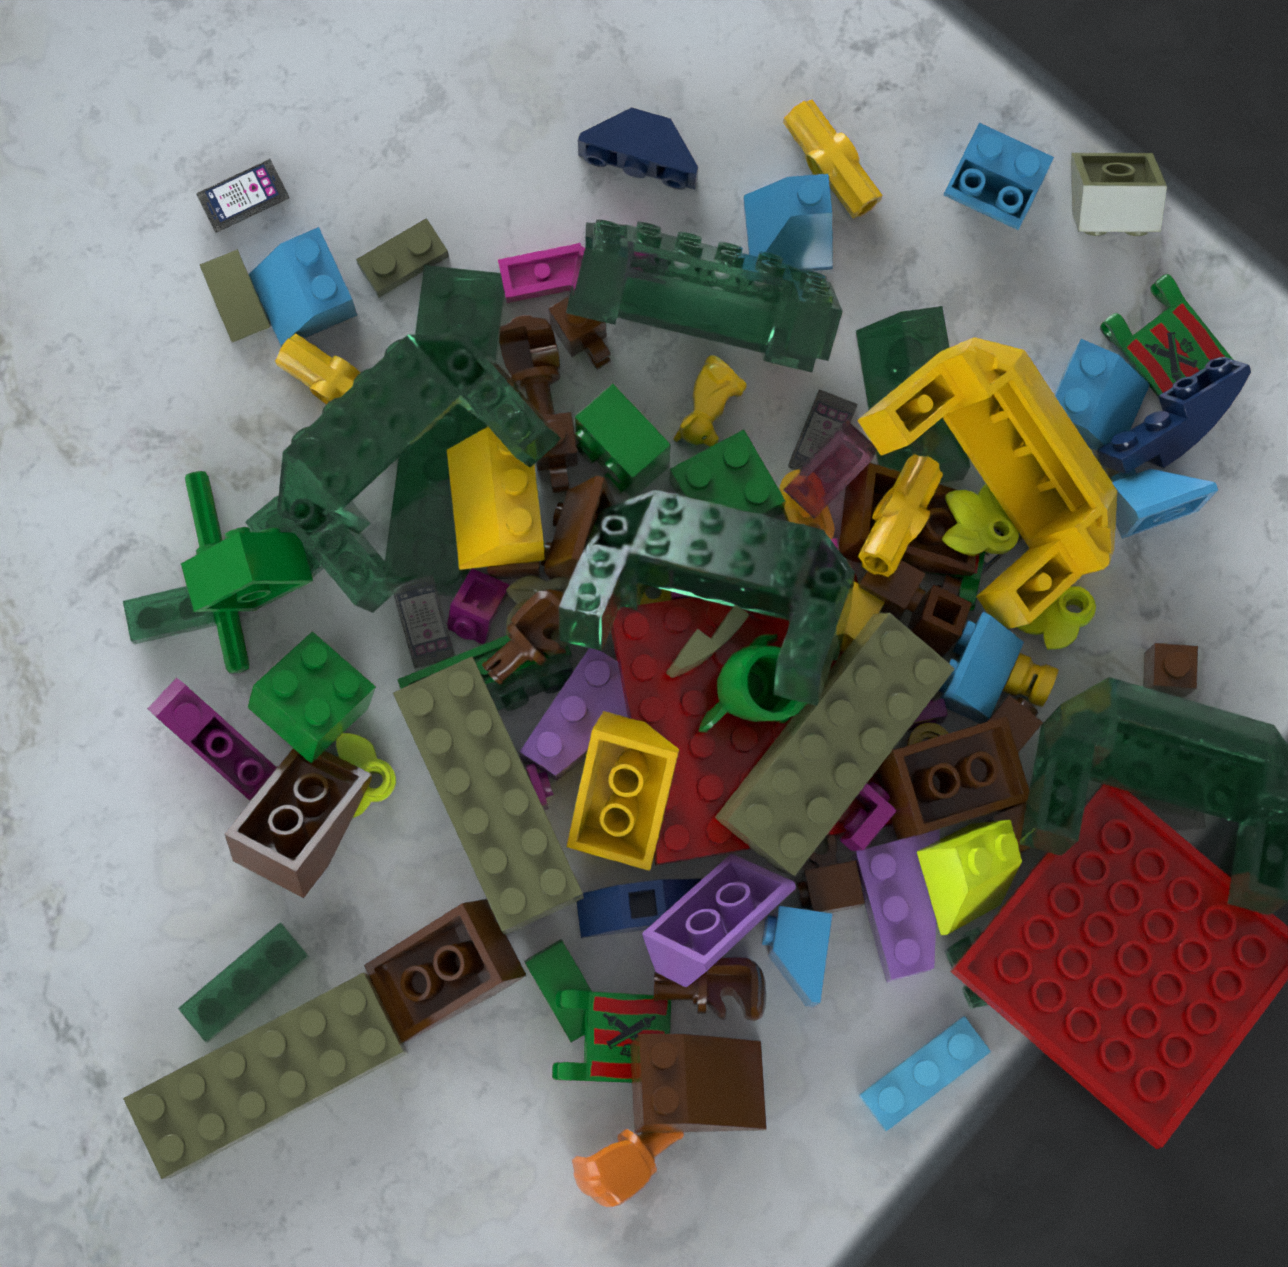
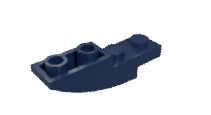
[1097,357,1251,474]

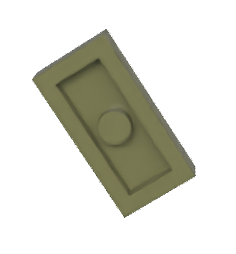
[356,218,449,298]

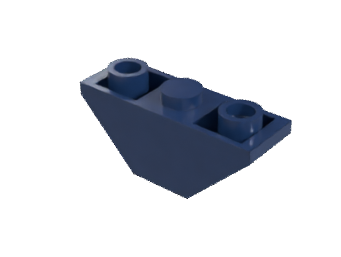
[578,107,698,190]
[576,878,703,938]

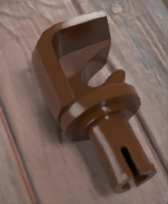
[499,315,561,417]
[482,589,590,685]
[654,957,767,1021]

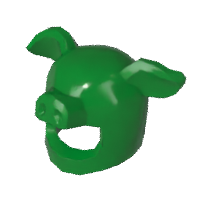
[698,634,810,732]

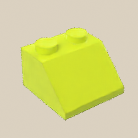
[917,820,1022,935]

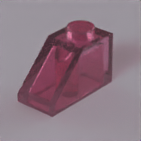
[784,420,877,519]

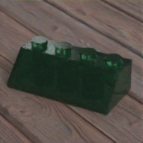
[855,306,971,483]

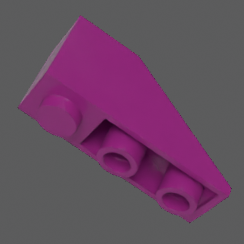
[147,677,277,801]

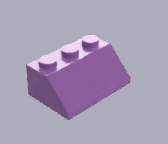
[642,853,796,987]

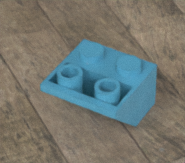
[943,123,1054,230]
[938,612,1024,724]

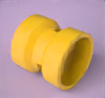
[1002,653,1059,708]

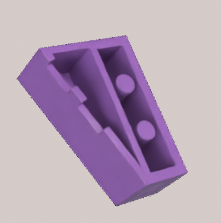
[519,645,628,781]
[851,829,940,983]

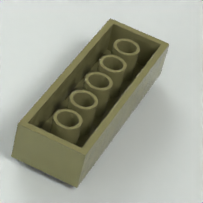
[715,613,955,876]
[393,657,584,935]
[123,972,408,1179]

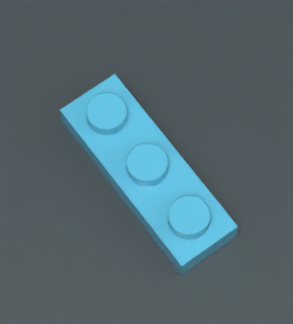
[859,1016,991,1131]

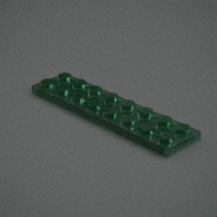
[382,265,505,597]

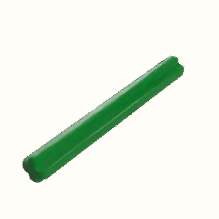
[185,471,250,674]

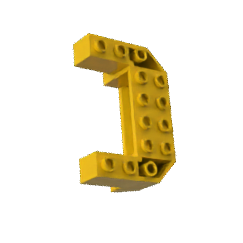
[857,337,1117,629]

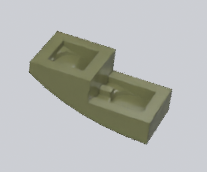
[199,249,270,343]
[666,605,749,678]

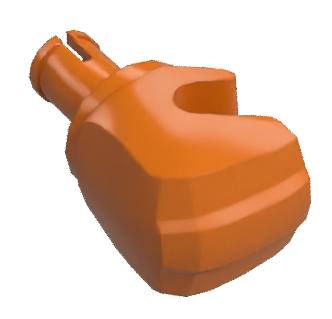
[572,1129,684,1207]

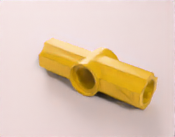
[783,99,883,219]
[275,333,399,434]
[858,454,943,577]

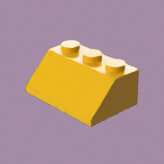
[447,423,545,569]
[566,711,679,871]

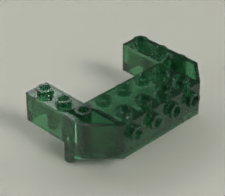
[566,219,843,373]
[277,334,562,613]
[559,490,855,706]
[1020,677,1288,915]

